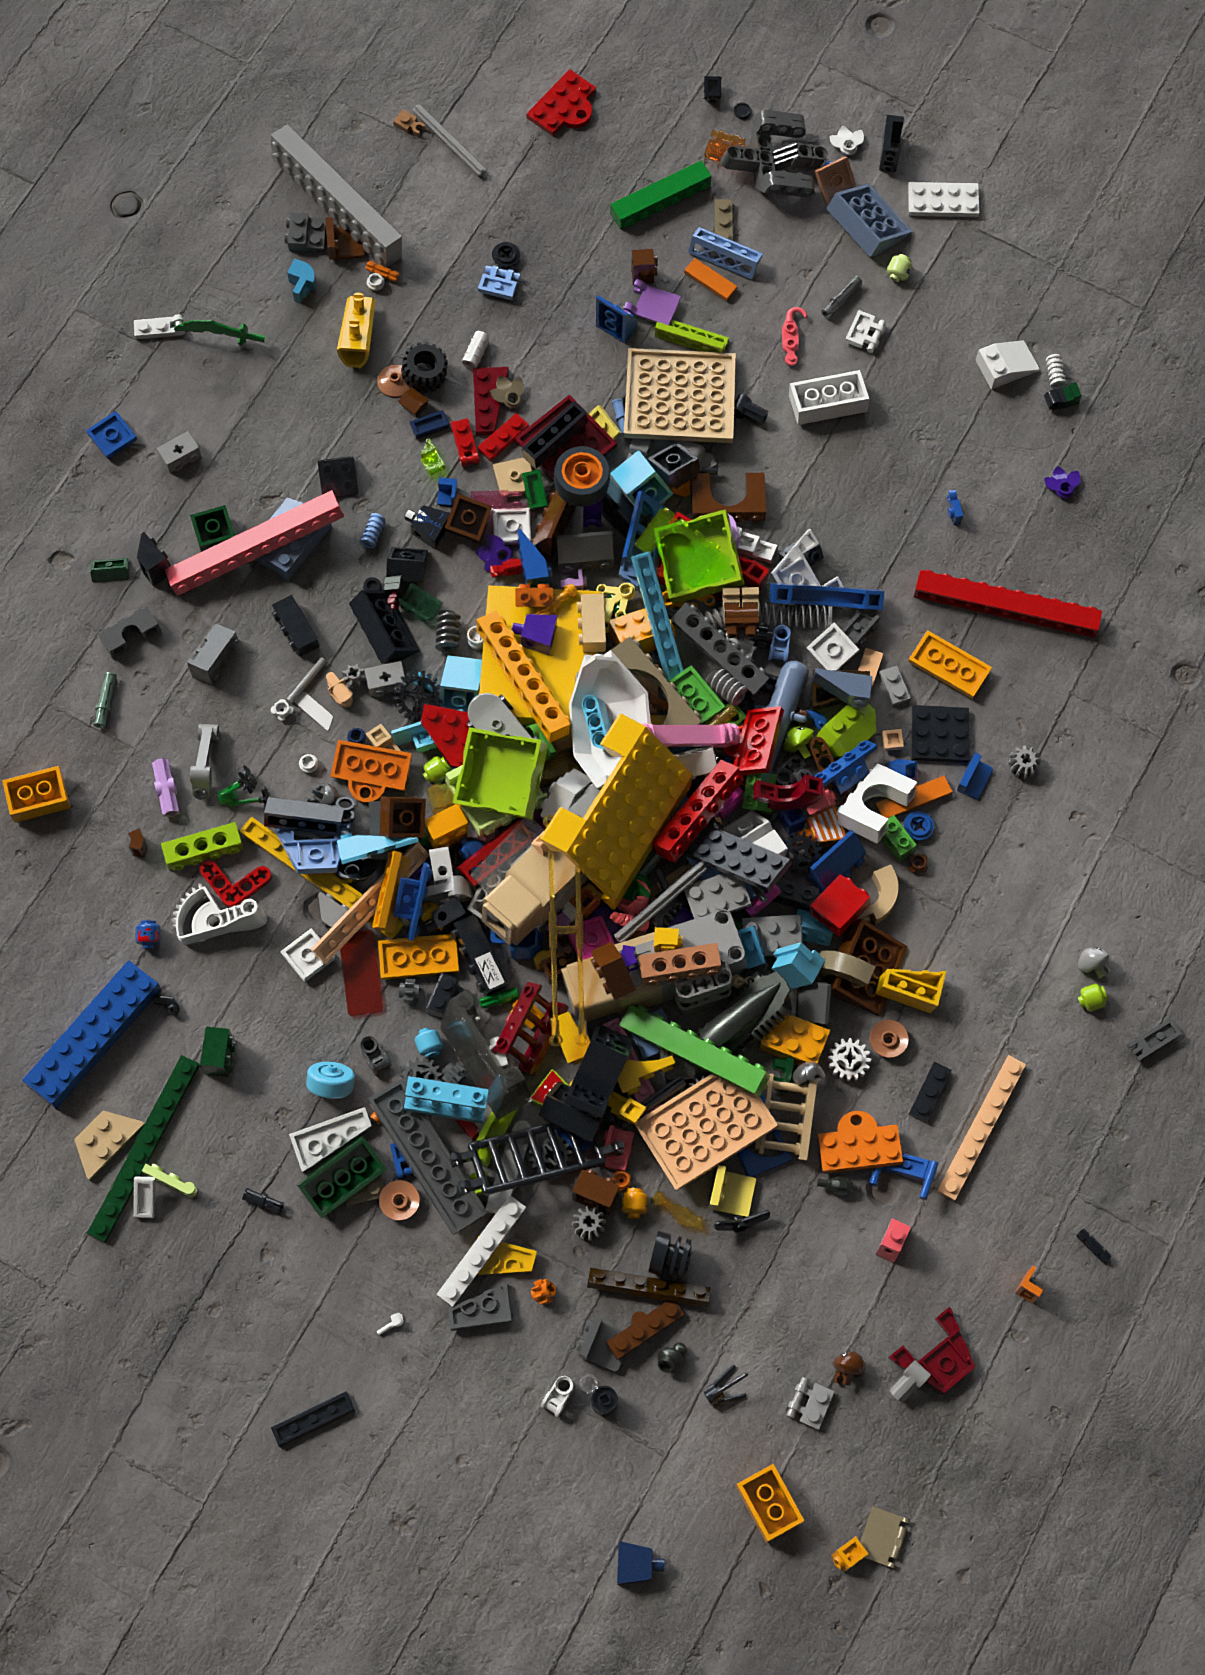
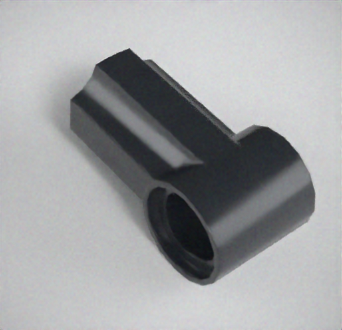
[734,394,769,425]

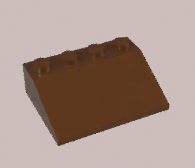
[530,490,576,563]
[826,919,907,1016]

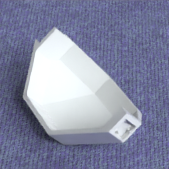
[569,650,651,788]

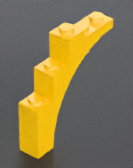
[550,1012,676,1095]

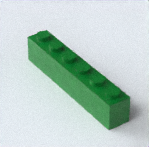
[610,160,712,230]

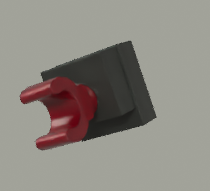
[384,576,407,610]

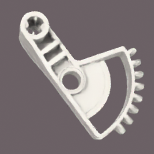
[171,884,267,945]

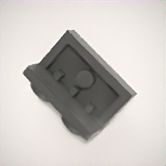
[842,609,880,647]

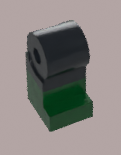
[1044,382,1082,410]

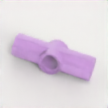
[152,758,180,818]

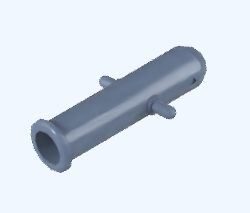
[753,661,809,774]

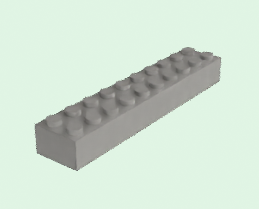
[271,124,402,267]

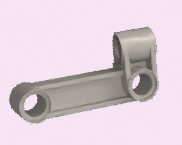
[190,724,219,800]
[422,876,477,904]

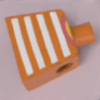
[798,806,846,848]

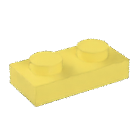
[589,405,622,440]

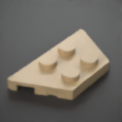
[74,1111,144,1181]

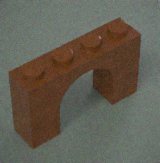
[691,472,766,522]

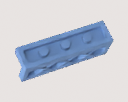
[688,227,763,279]

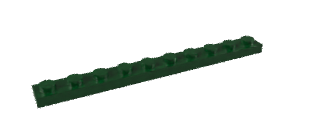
[87,1055,200,1243]

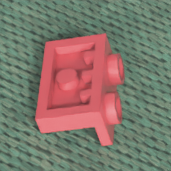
[806,788,837,815]
[602,1125,635,1172]

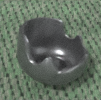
[793,1062,825,1085]

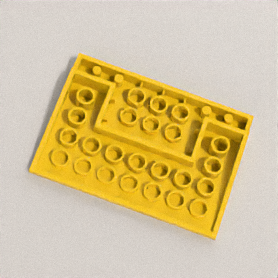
[479,585,602,725]

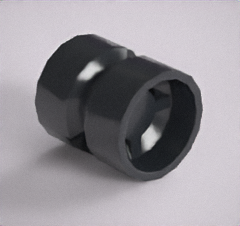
[591,1385,618,1416]

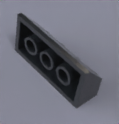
[349,590,420,664]

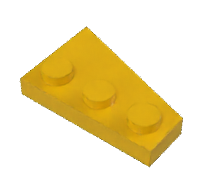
[477,1236,537,1275]

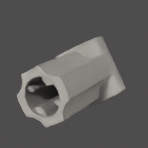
[890,1360,931,1403]

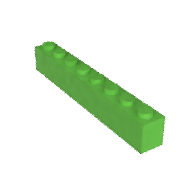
[619,1005,771,1097]

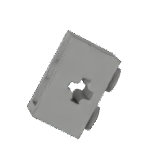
[156,431,201,473]
[364,661,407,697]

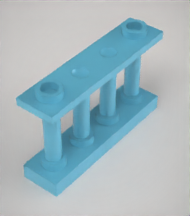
[404,1076,489,1123]

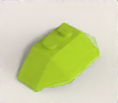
[813,703,876,759]

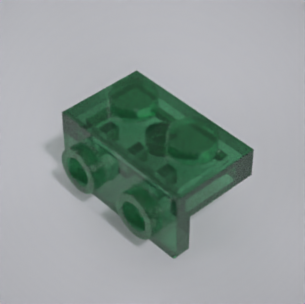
[397,583,444,622]

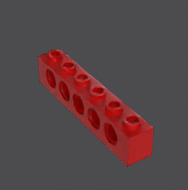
[652,760,744,863]

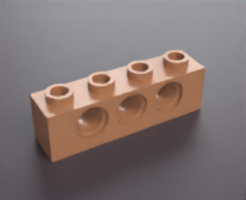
[638,943,722,985]

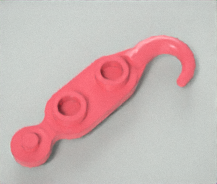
[782,307,807,366]

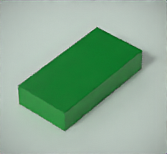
[522,470,547,510]

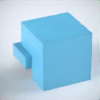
[772,942,825,989]

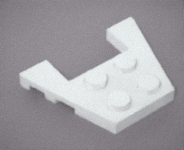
[771,529,844,605]

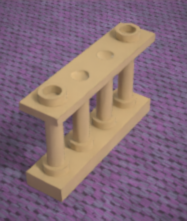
[755,1074,817,1160]

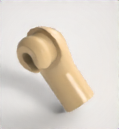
[732,974,754,989]

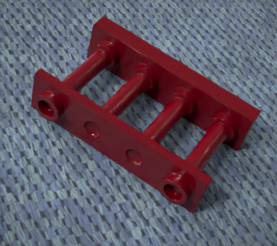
[493,982,569,1076]

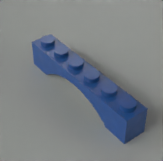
[769,583,884,610]

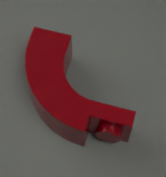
[754,775,823,810]

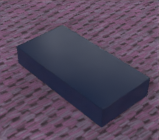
[409,410,450,439]

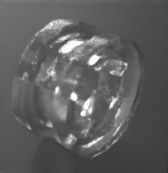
[580,1374,598,1394]

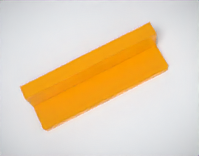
[372,851,411,933]

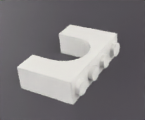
[837,763,917,843]

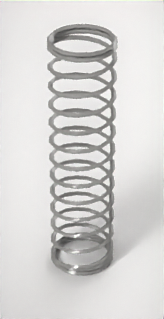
[740,601,833,629]

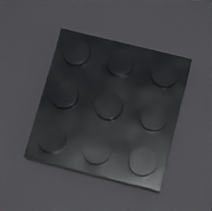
[911,705,969,763]

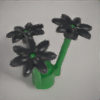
[217,765,270,810]

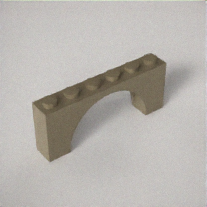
[611,636,702,751]

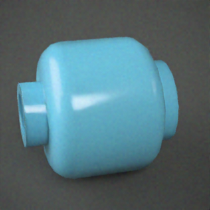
[414,1028,443,1058]

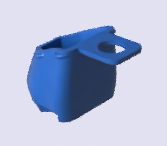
[491,927,544,961]

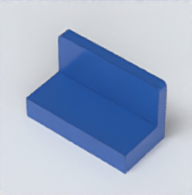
[957,752,993,800]

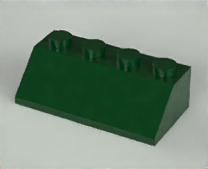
[296,1137,387,1218]

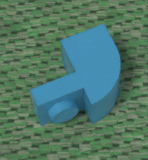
[287,259,316,303]

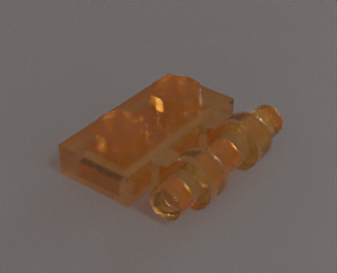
[704,130,746,161]

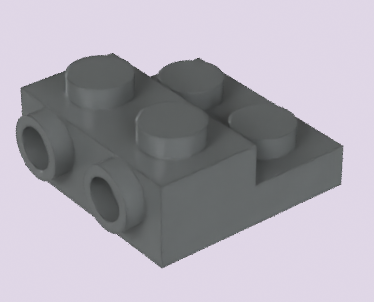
[285,213,326,252]

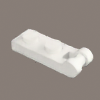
[134,314,185,339]

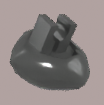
[304,783,340,805]

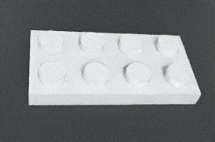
[908,182,979,217]

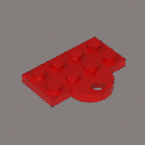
[526,69,596,136]
[723,706,784,775]

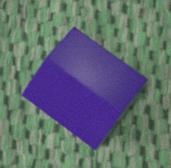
[621,945,639,973]

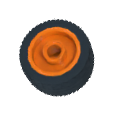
[554,446,610,507]

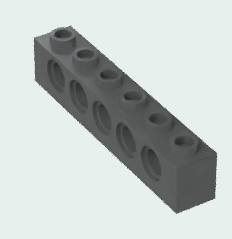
[671,603,769,698]

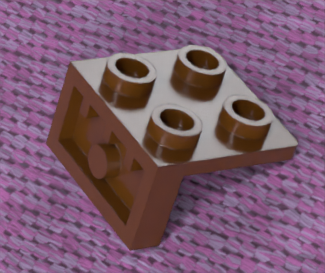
[325,217,364,260]

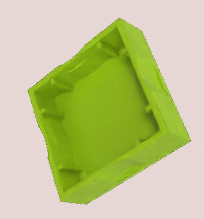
[654,510,745,604]
[453,727,549,820]

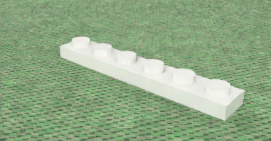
[437,1195,526,1306]

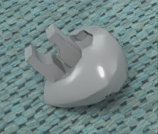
[1078,947,1110,978]

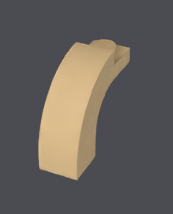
[856,865,898,925]

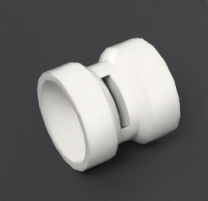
[467,626,484,650]

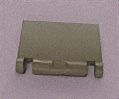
[861,1506,910,1569]

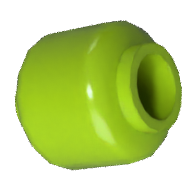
[423,756,452,785]
[1078,984,1108,1012]

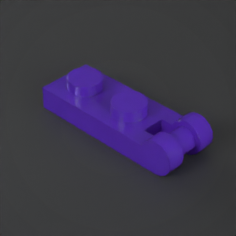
[583,499,602,527]

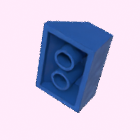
[807,830,866,894]

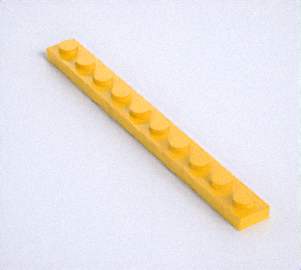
[240,817,405,939]

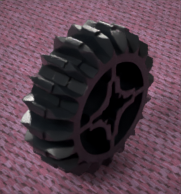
[392,670,443,721]

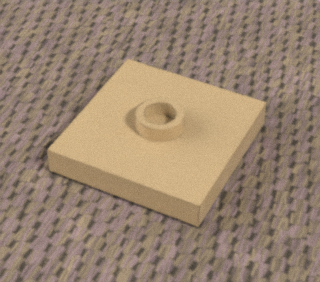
[493,458,532,499]

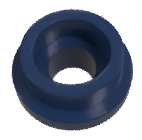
[347,728,366,744]

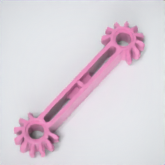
[643,723,740,748]

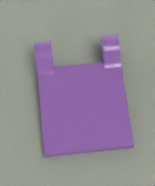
[624,279,681,325]

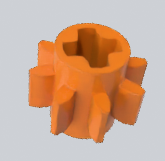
[531,1278,556,1305]

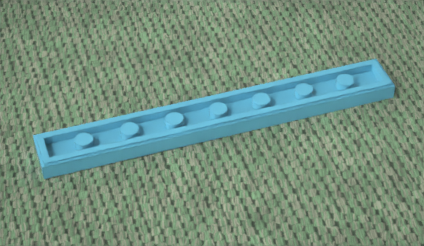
[631,552,684,681]

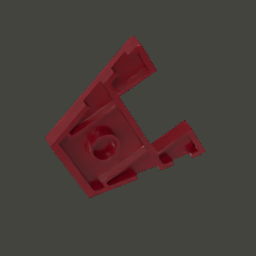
[888,1307,975,1394]

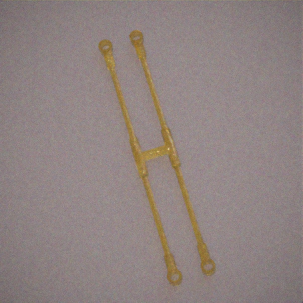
[543,815,589,1046]

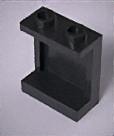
[879,115,904,172]

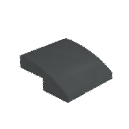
[797,981,831,1024]

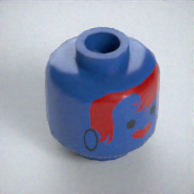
[135,920,161,949]

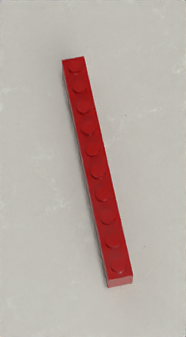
[913,570,1102,638]

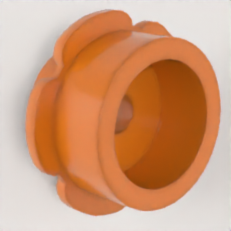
[612,1171,631,1190]

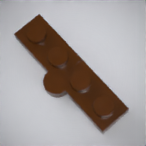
[605,1301,684,1360]

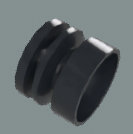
[648,1231,692,1281]

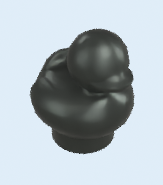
[657,1342,688,1373]

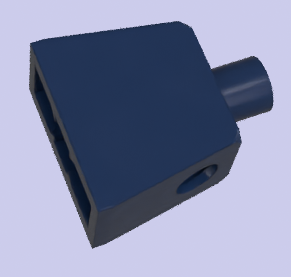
[617,1542,665,1585]

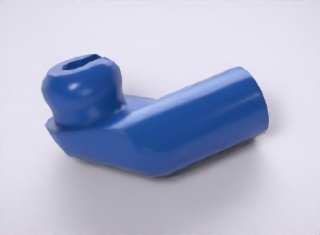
[806,709,828,730]

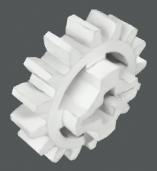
[827,1038,871,1082]

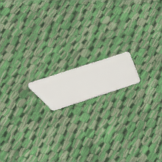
[294,692,333,730]

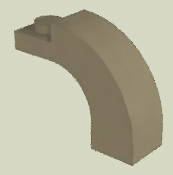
[819,951,875,987]

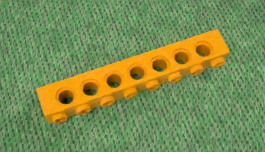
[476,611,571,743]

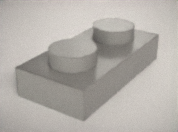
[879,666,911,707]

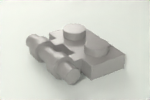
[786,1377,834,1430]

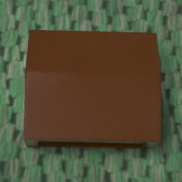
[398,387,429,417]
[128,828,148,857]

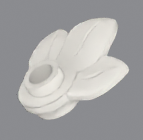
[830,126,864,155]

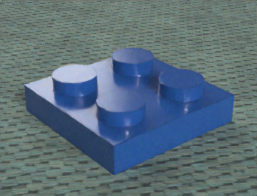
[86,411,138,459]

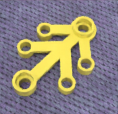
[596,583,636,633]

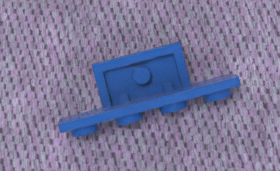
[814,740,878,794]
[392,862,432,941]

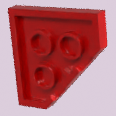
[421,704,469,768]

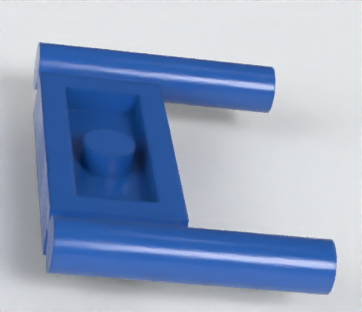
[869,1153,939,1200]

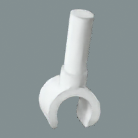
[377,1313,404,1336]

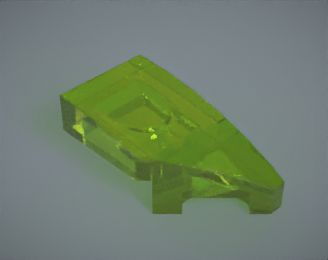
[420,438,446,476]

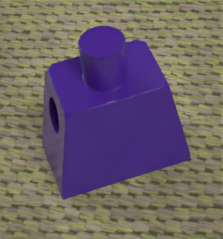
[512,614,557,655]

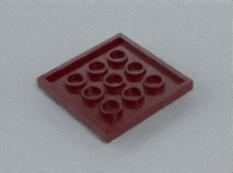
[515,394,617,481]

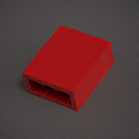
[810,874,870,937]

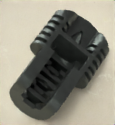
[699,971,792,1056]

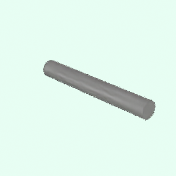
[286,657,327,704]

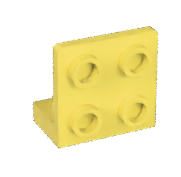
[709,1165,756,1217]

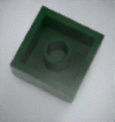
[190,505,235,552]
[200,1026,237,1077]

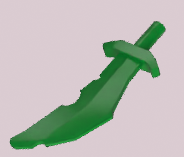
[174,320,265,345]

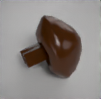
[832,1352,866,1386]

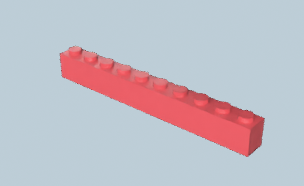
[165,490,345,596]

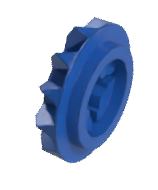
[903,811,934,841]

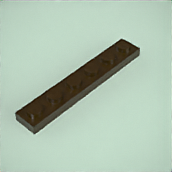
[587,1267,711,1307]

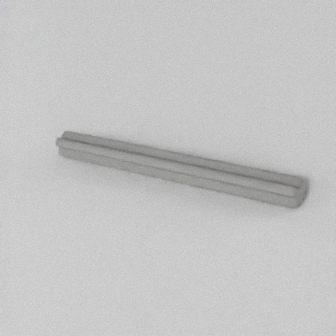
[413,105,486,176]
[615,862,707,943]

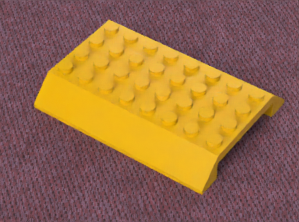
[540,714,692,910]

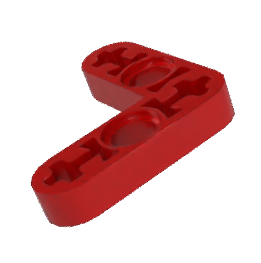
[199,860,272,908]

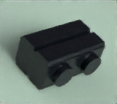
[426,973,460,1021]

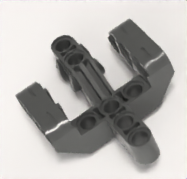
[720,110,828,197]

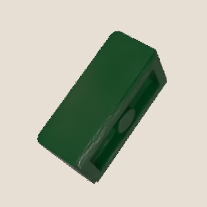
[90,558,129,583]

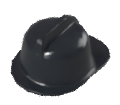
[336,857,377,884]

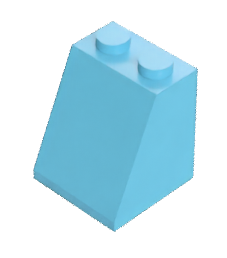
[610,450,674,517]
[440,655,482,712]

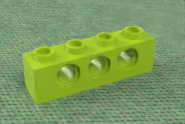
[161,822,244,871]

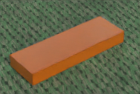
[684,258,737,302]

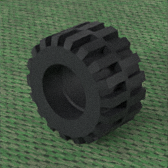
[401,342,448,393]

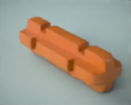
[365,261,399,282]

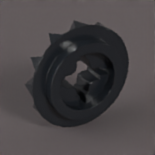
[492,242,520,268]

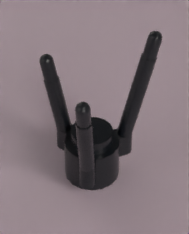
[704,1364,748,1407]

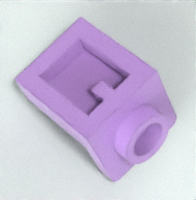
[561,569,587,590]

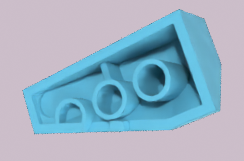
[337,833,419,864]

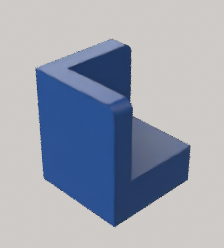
[437,477,458,507]
[887,759,918,781]

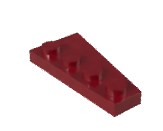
[473,367,509,435]

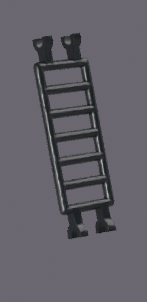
[450,1113,624,1196]

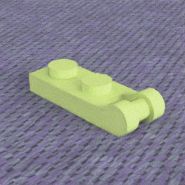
[142,1164,197,1198]

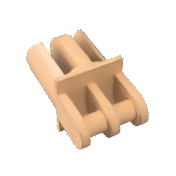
[326,672,353,708]

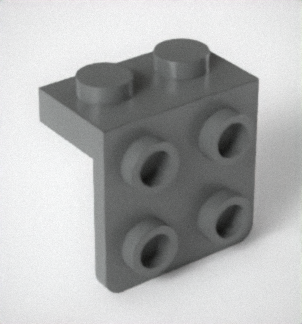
[577,1316,624,1372]

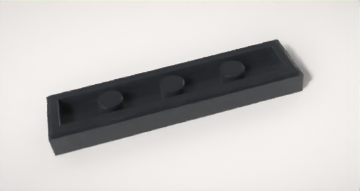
[271,1391,355,1447]

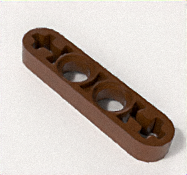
[809,737,849,807]

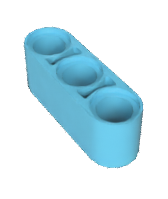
[582,695,611,751]

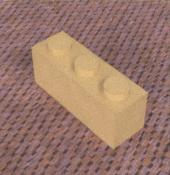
[577,594,606,652]

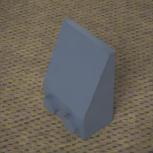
[813,668,873,709]

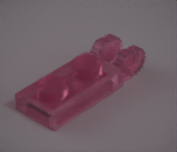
[471,490,523,509]

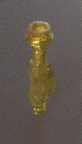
[651,1191,704,1231]

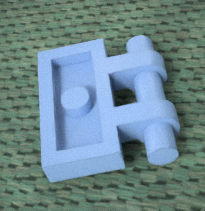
[478,266,521,300]

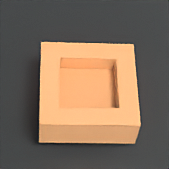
[882,729,904,751]

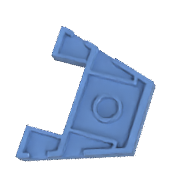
[275,823,351,874]

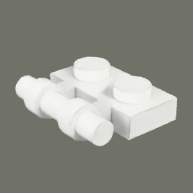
[845,310,886,353]

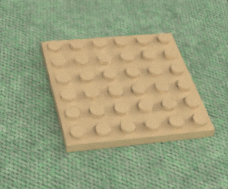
[624,348,736,443]

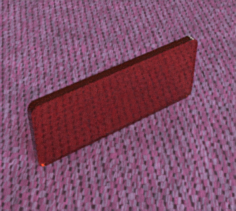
[340,930,383,1016]

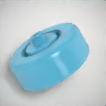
[306,1062,355,1099]

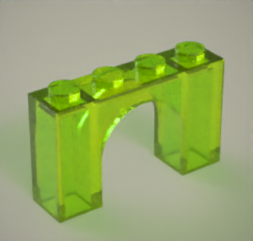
[634,508,721,588]

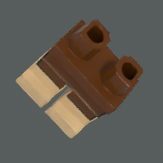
[722,587,759,638]

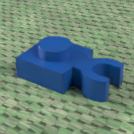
[947,490,963,525]

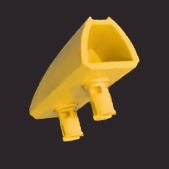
[337,293,376,369]

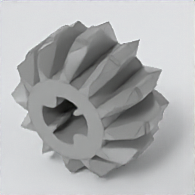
[1008,746,1041,779]
[572,1206,606,1241]

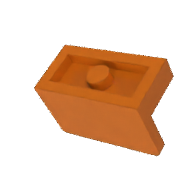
[1015,1266,1043,1304]

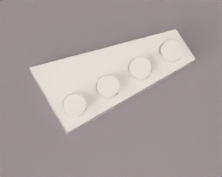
[289,1107,372,1173]

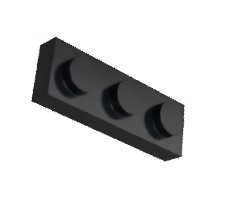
[908,1061,952,1123]

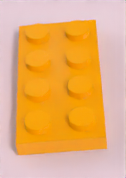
[908,630,992,699]
[378,934,459,980]

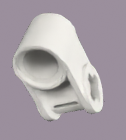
[540,1376,574,1418]

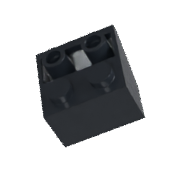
[137,532,171,587]

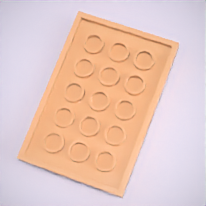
[635,1074,779,1191]

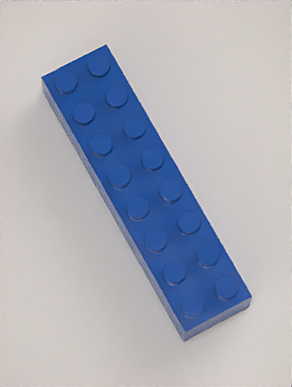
[22,960,162,1109]

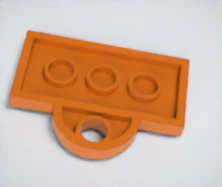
[330,740,413,803]
[818,1111,903,1174]

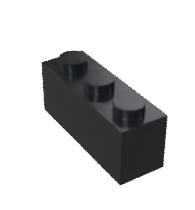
[271,595,320,656]

